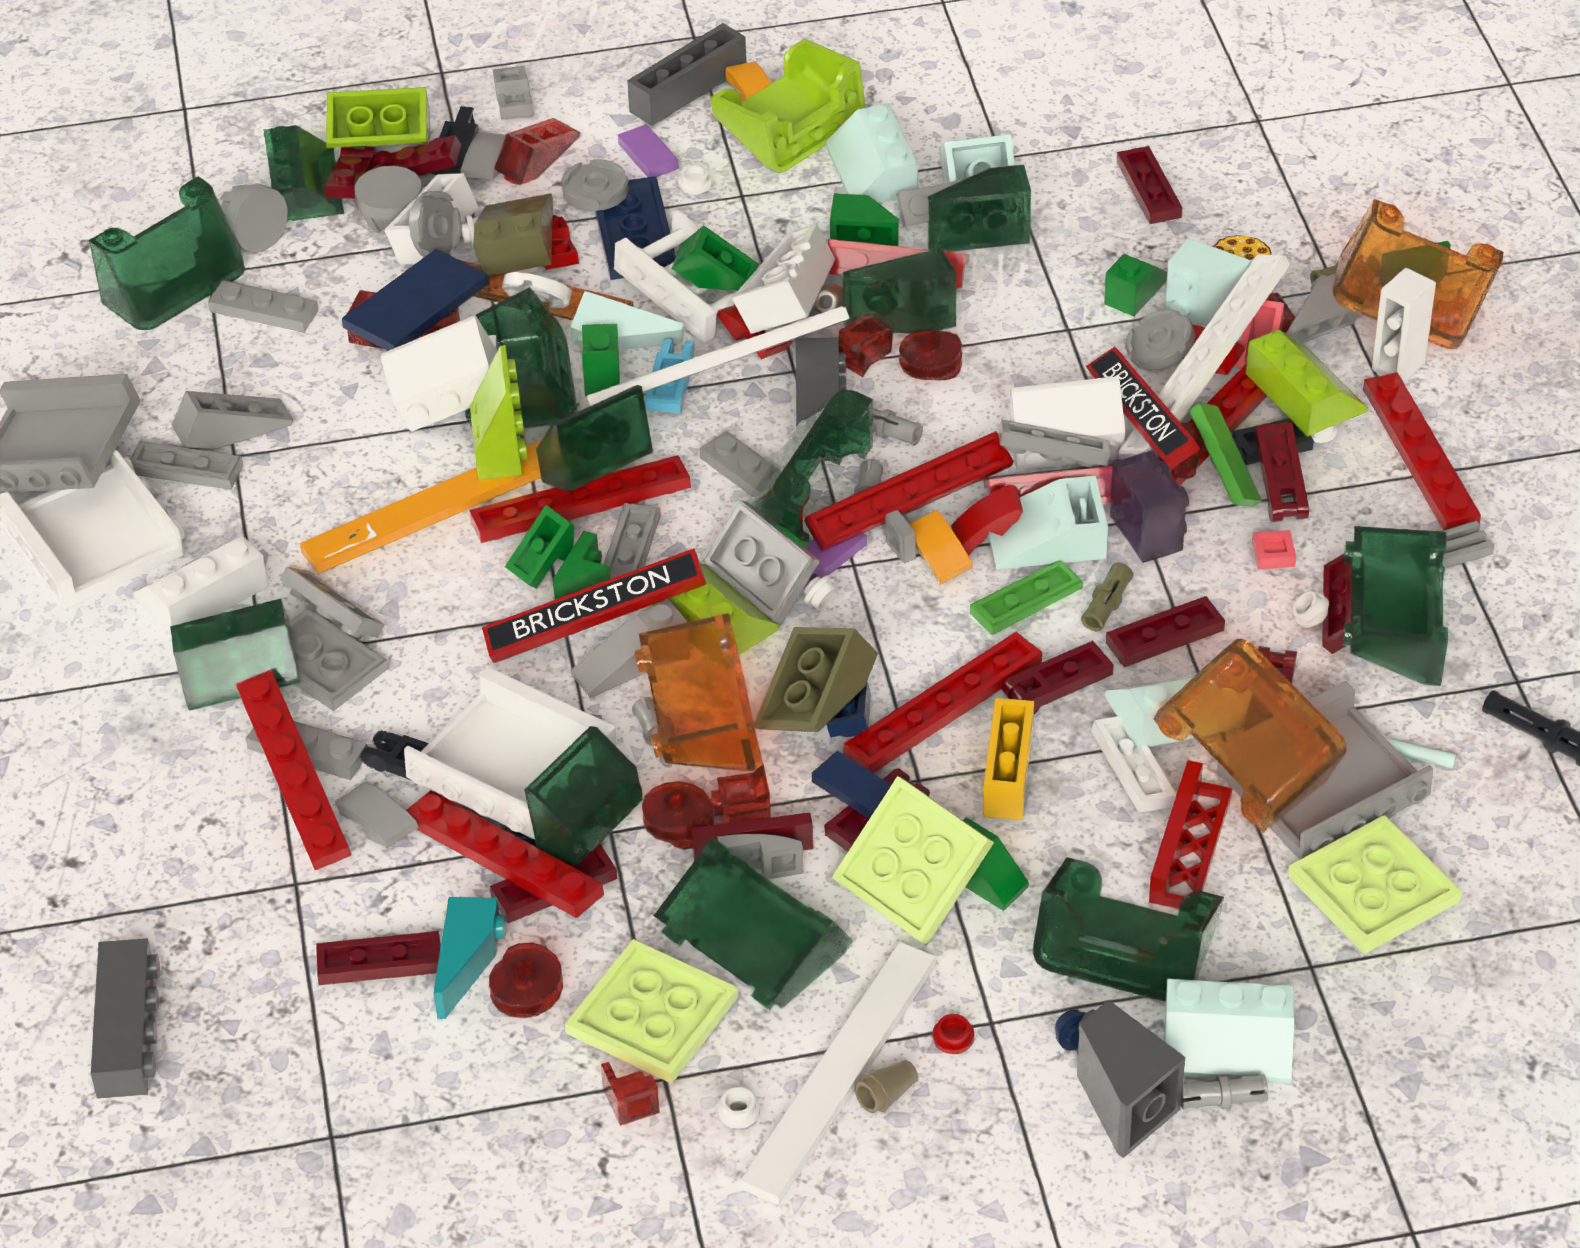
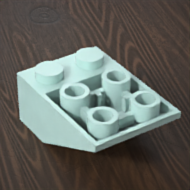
[988,476,1108,569]

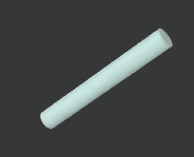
[1384,737,1457,769]

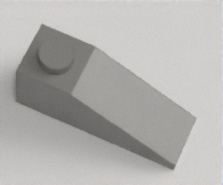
[1286,271,1368,343]
[172,391,293,449]
[571,599,690,698]

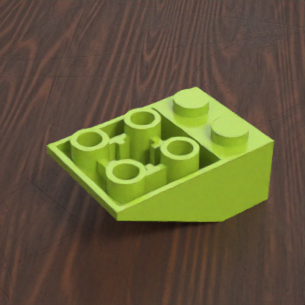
[470,345,527,480]

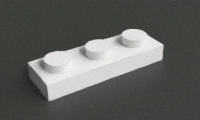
[1091,716,1177,813]

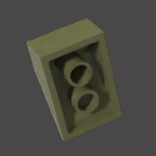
[473,193,553,276]
[753,627,878,732]

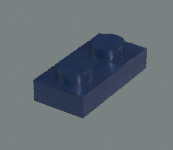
[826,682,871,738]

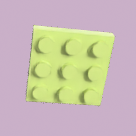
[832,776,994,944]
[1288,815,1462,954]
[565,939,738,1084]

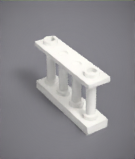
[614,210,737,343]

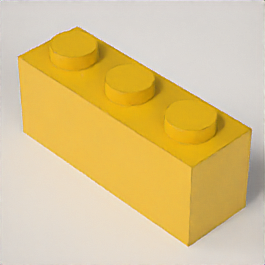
[983,698,1034,820]

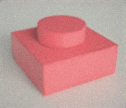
[1252,530,1296,569]

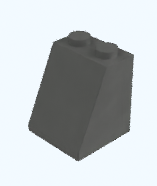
[1077,1000,1185,1158]

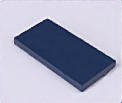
[595,177,676,280]
[342,249,489,351]

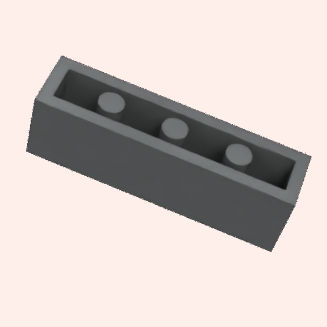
[627,23,747,126]
[796,338,848,462]
[91,938,160,1099]

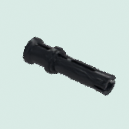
[1482,690,1580,767]

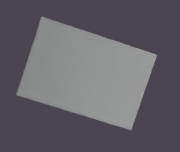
[702,500,820,624]
[253,608,389,711]

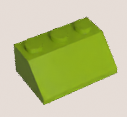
[326,87,430,148]
[1245,329,1368,437]
[650,563,779,666]

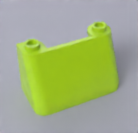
[710,38,866,173]

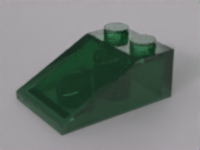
[927,164,1031,252]
[842,248,957,335]

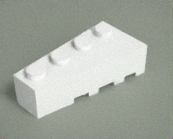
[732,224,835,334]

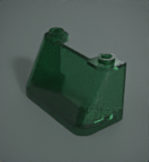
[89,176,245,330]
[465,287,578,429]
[746,390,873,542]
[1343,526,1448,687]
[653,837,854,1011]
[1033,857,1224,1002]

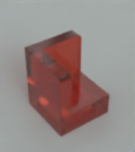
[601,1062,660,1126]

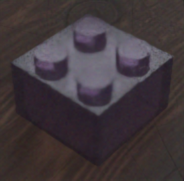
[1110,450,1189,563]

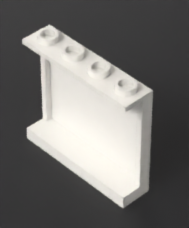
[0,448,185,609]
[404,667,617,840]

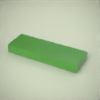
[1190,403,1262,507]
[970,560,1083,635]

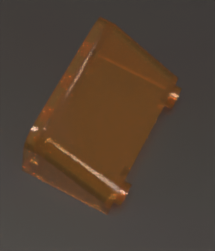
[1333,198,1504,349]
[635,613,764,772]
[1153,639,1347,833]

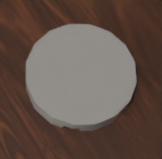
[561,159,629,211]
[409,191,462,257]
[1125,310,1196,371]

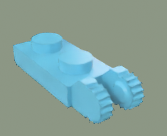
[645,338,695,413]

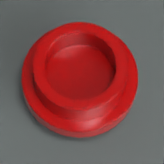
[932,1014,974,1054]

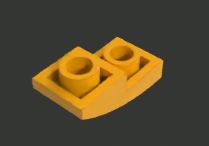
[726,61,772,102]
[909,509,973,585]

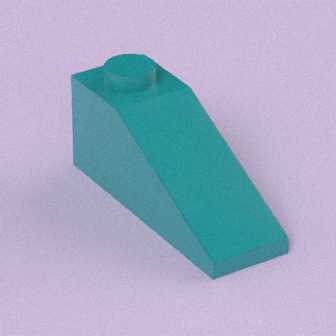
[433,897,506,1019]

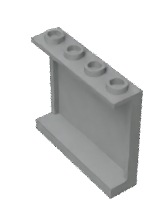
[0,374,141,493]
[1217,681,1433,860]

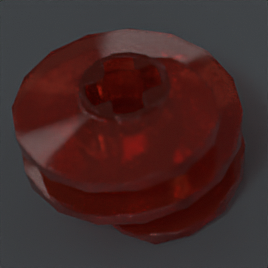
[899,330,963,381]
[642,781,714,850]
[489,942,563,1018]

